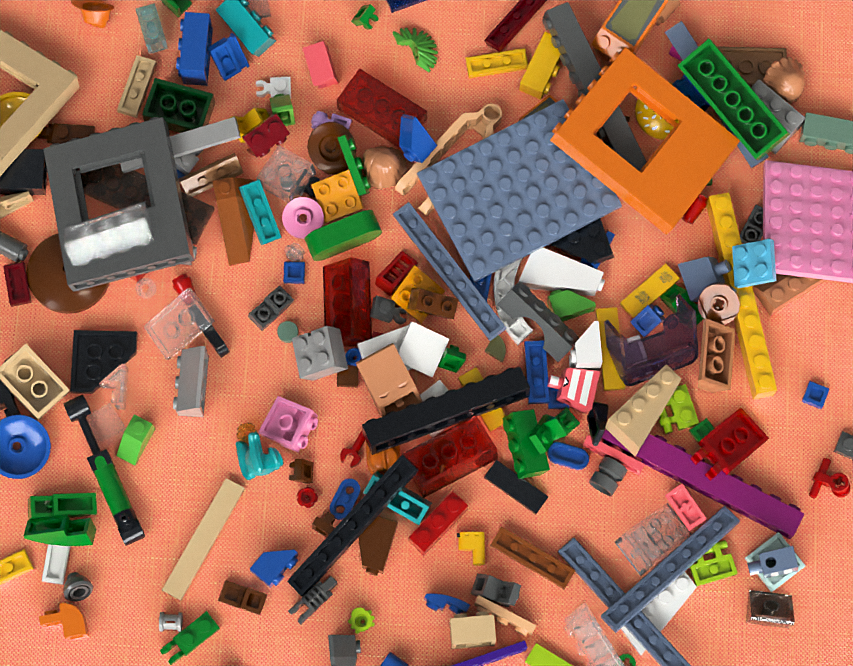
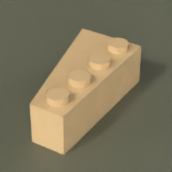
[605,364,682,456]

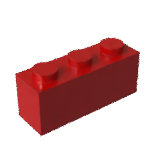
[408,491,468,556]

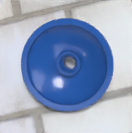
[0,415,51,479]

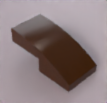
[218,580,267,615]

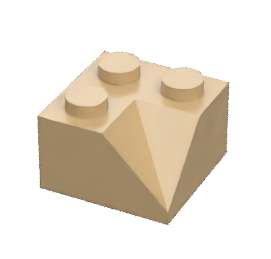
[449,612,496,649]

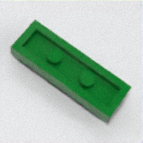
[338,135,371,196]

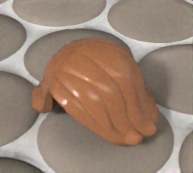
[762,57,805,104]
[362,146,407,190]

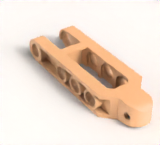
[395,103,502,215]

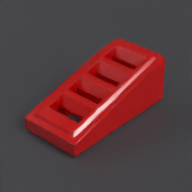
[375,251,418,296]

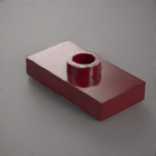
[3,262,32,307]

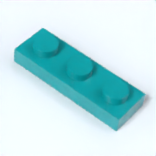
[239,179,282,245]

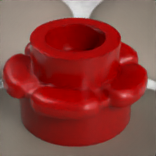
[297,487,318,508]

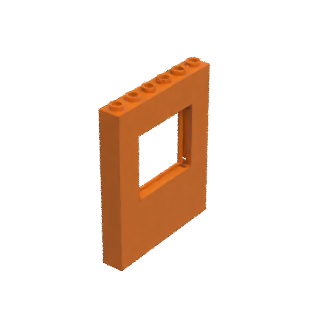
[550,47,740,235]

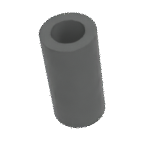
[0,231,28,263]

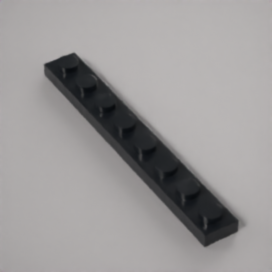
[287,454,419,596]

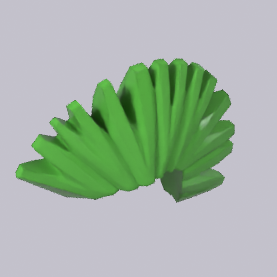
[392,28,438,72]

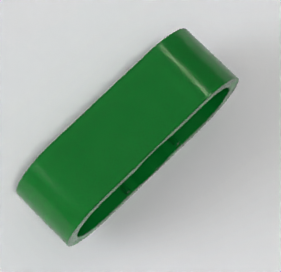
[304,210,382,261]

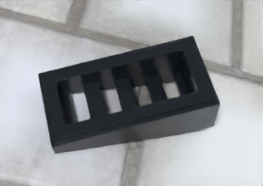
[587,402,609,446]

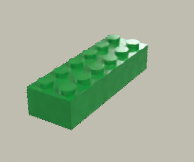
[677,38,790,161]

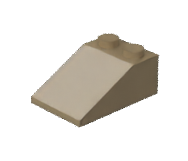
[0,344,70,421]

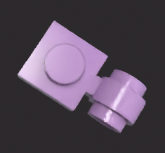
[311,111,352,130]

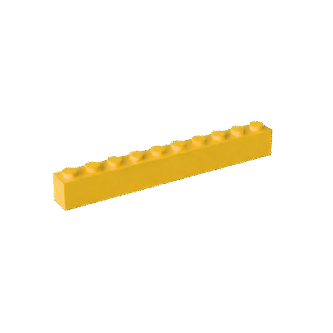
[706,192,777,400]

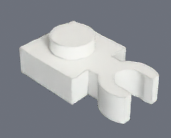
[256,77,291,99]

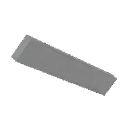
[120,117,241,173]

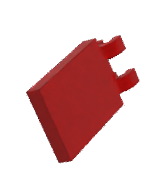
[690,407,769,481]

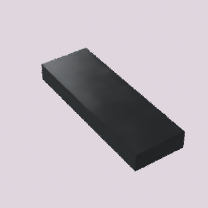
[484,460,548,515]

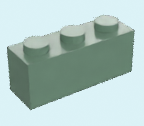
[799,112,853,154]

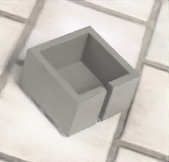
[292,326,348,381]

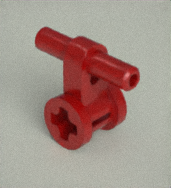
[809,458,851,499]

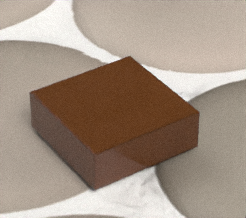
[337,365,358,388]

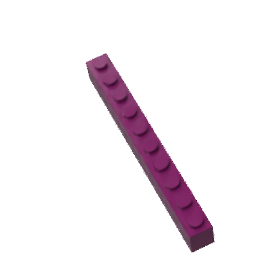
[602,429,804,539]

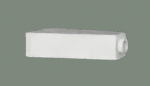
[519,248,605,296]

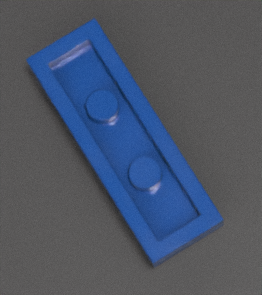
[524,340,550,405]

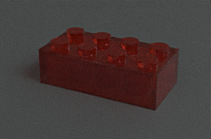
[336,68,427,150]

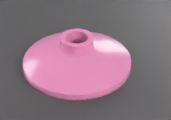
[282,197,324,239]

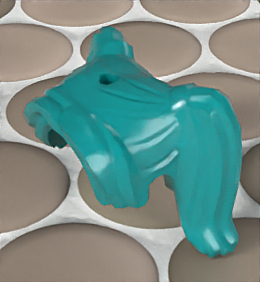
[235,432,283,480]

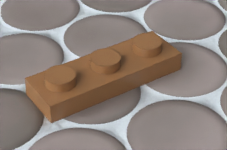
[179,153,244,199]

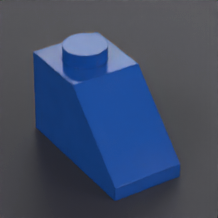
[399,114,437,163]

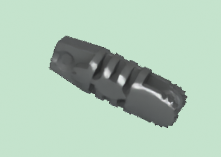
[288,576,338,625]

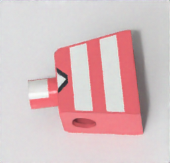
[547,368,600,414]

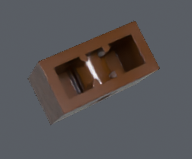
[407,288,459,319]

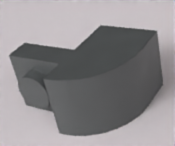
[470,573,521,607]

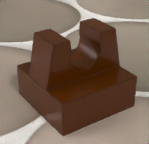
[289,458,314,484]
[312,512,335,538]

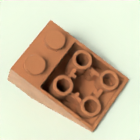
[356,343,423,417]

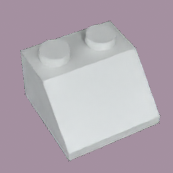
[569,321,603,371]

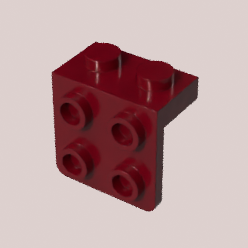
[241,113,290,158]

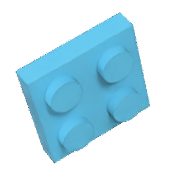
[732,239,777,288]

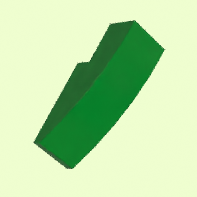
[28,493,97,520]
[23,515,97,546]

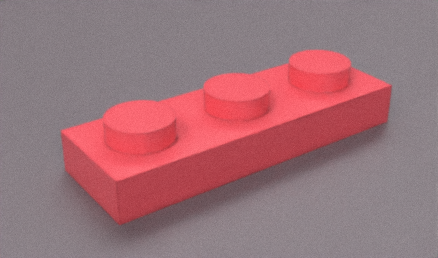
[583,435,645,475]

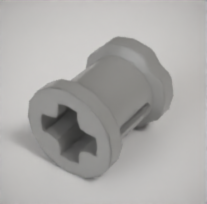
[159,612,183,632]

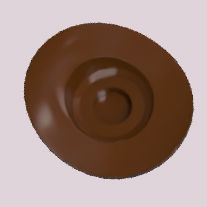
[307,122,356,174]

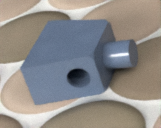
[678,256,731,302]

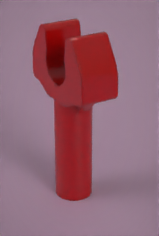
[340,431,365,468]

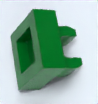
[351,4,379,30]
[438,345,466,373]
[555,407,580,438]

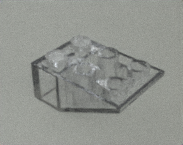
[615,503,692,576]

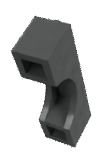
[497,281,579,362]

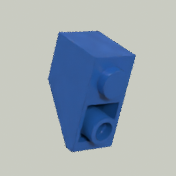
[250,549,298,588]

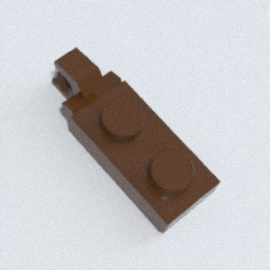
[38,123,95,144]

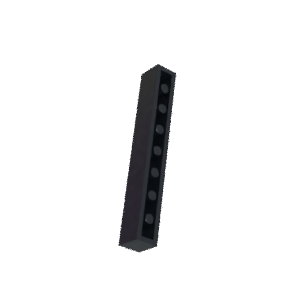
[362,367,530,455]

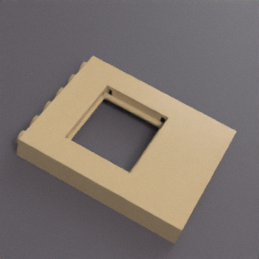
[0,30,80,176]

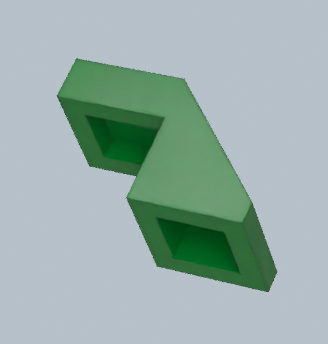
[660,284,704,328]

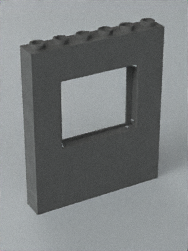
[43,117,195,292]

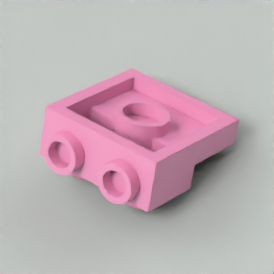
[258,396,318,453]

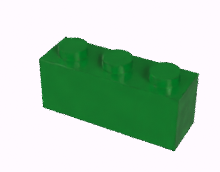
[502,409,550,479]

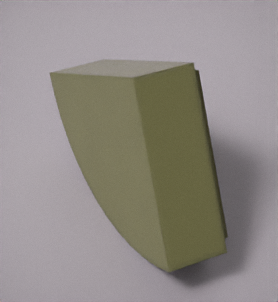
[485,335,506,363]

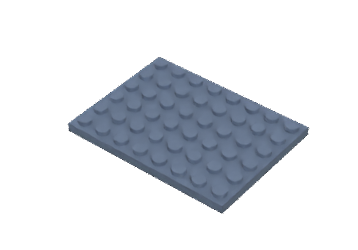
[417,99,622,282]

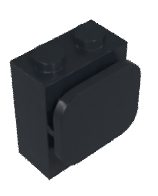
[0,149,47,196]

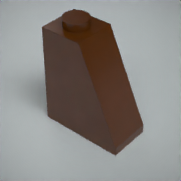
[358,516,398,576]

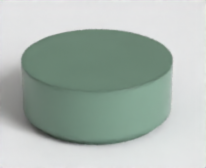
[277,321,298,343]

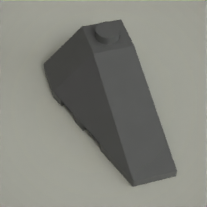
[328,635,361,666]

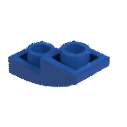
[424,593,470,614]

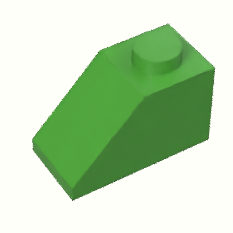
[269,94,295,126]
[547,289,596,322]
[116,414,155,466]

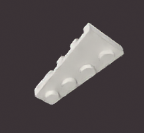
[621,572,697,656]

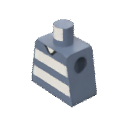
[747,546,798,578]

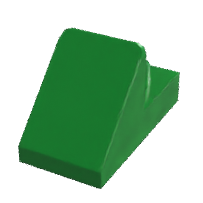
[529,414,567,454]

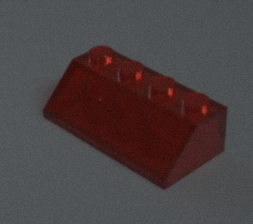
[323,257,372,347]
[402,415,498,498]

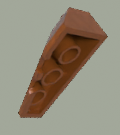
[212,177,255,266]

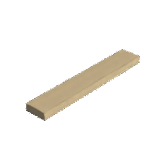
[162,478,245,601]

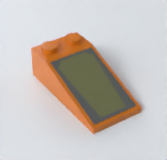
[591,0,669,58]

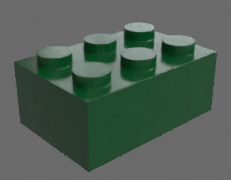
[142,78,216,133]

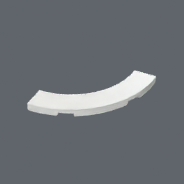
[493,257,533,346]

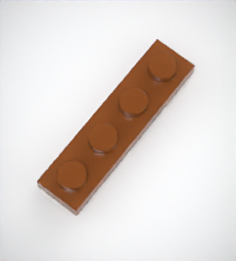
[490,527,576,590]

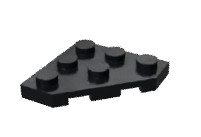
[547,219,615,265]
[70,330,138,394]

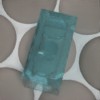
[135,3,168,54]

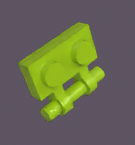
[659,384,699,434]
[689,540,738,587]

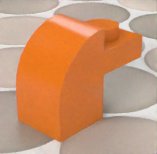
[39,603,89,640]

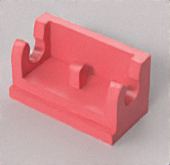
[303,41,339,89]
[665,483,708,531]

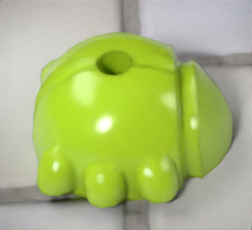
[348,607,375,634]

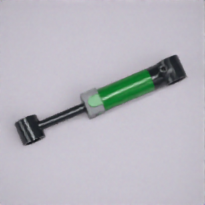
[63,395,146,546]

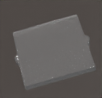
[86,403,126,451]

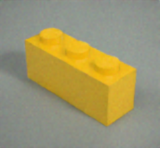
[519,32,561,100]

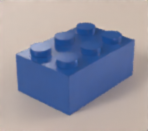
[176,12,213,86]

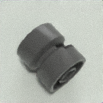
[589,456,628,497]

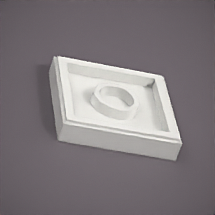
[398,322,449,377]

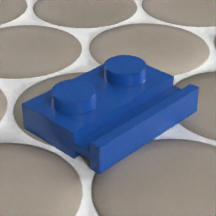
[207,33,250,81]

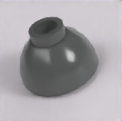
[63,572,93,602]

